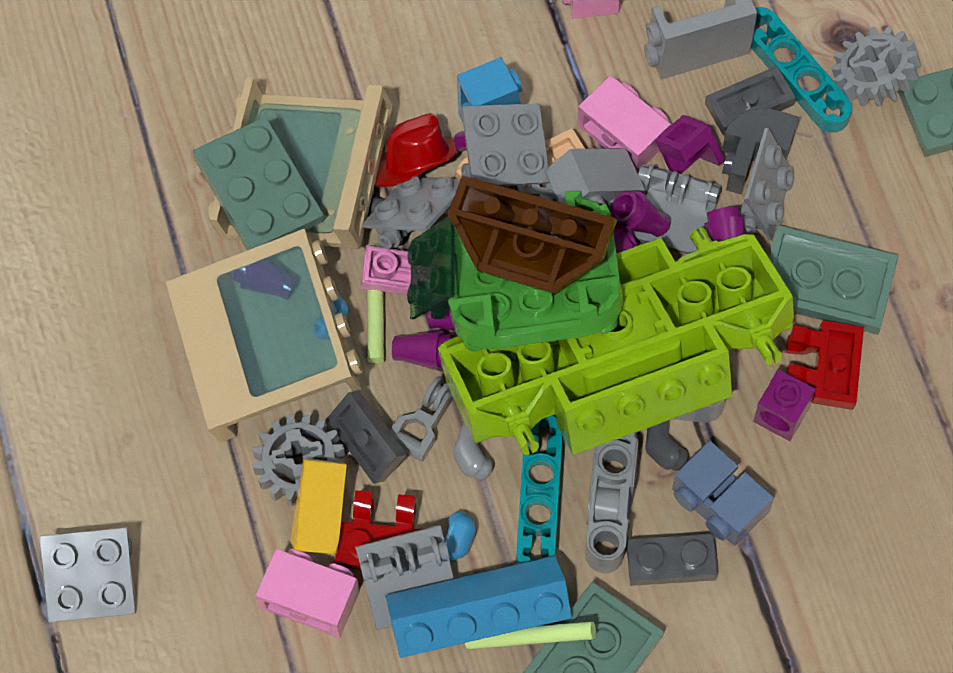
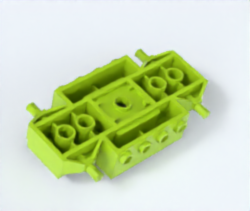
[438,228,794,455]

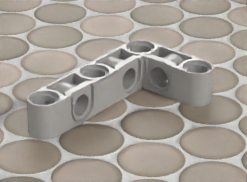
[586,399,726,573]

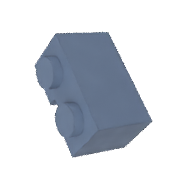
[672,441,774,546]

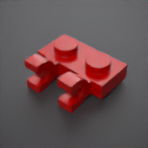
[785,320,864,410]
[334,490,422,570]

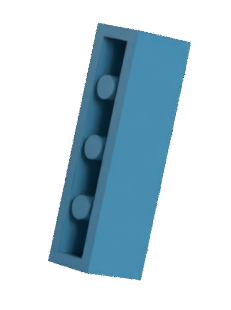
[385,556,572,658]

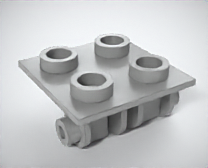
[461,103,550,186]
[740,128,794,241]
[622,164,722,254]
[361,176,460,249]
[356,525,454,630]
[40,527,136,622]

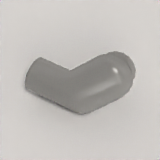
[453,422,492,480]

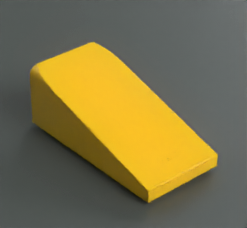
[290,458,347,554]

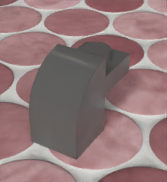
[722,108,799,195]

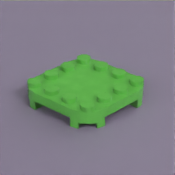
[443,191,623,351]

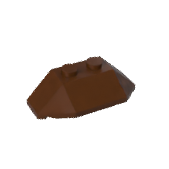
[448,175,617,295]

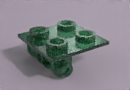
[407,217,455,320]

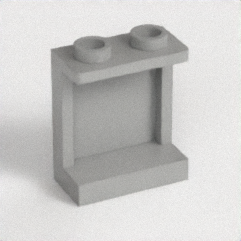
[644,0,757,79]

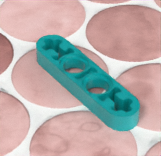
[751,7,852,133]
[516,416,563,564]

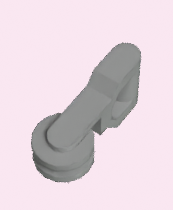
[390,376,453,462]

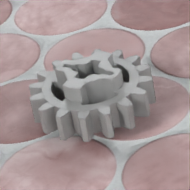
[831,27,921,106]
[252,414,345,506]

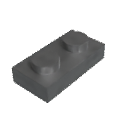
[705,66,796,135]
[326,390,407,484]
[626,534,718,586]

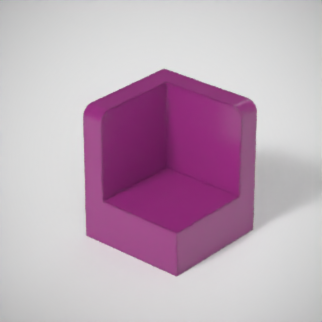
[655,115,724,174]

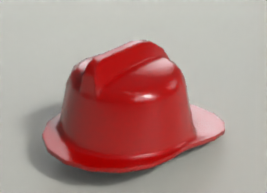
[374,113,458,187]

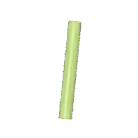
[367,244,384,364]
[465,621,596,649]

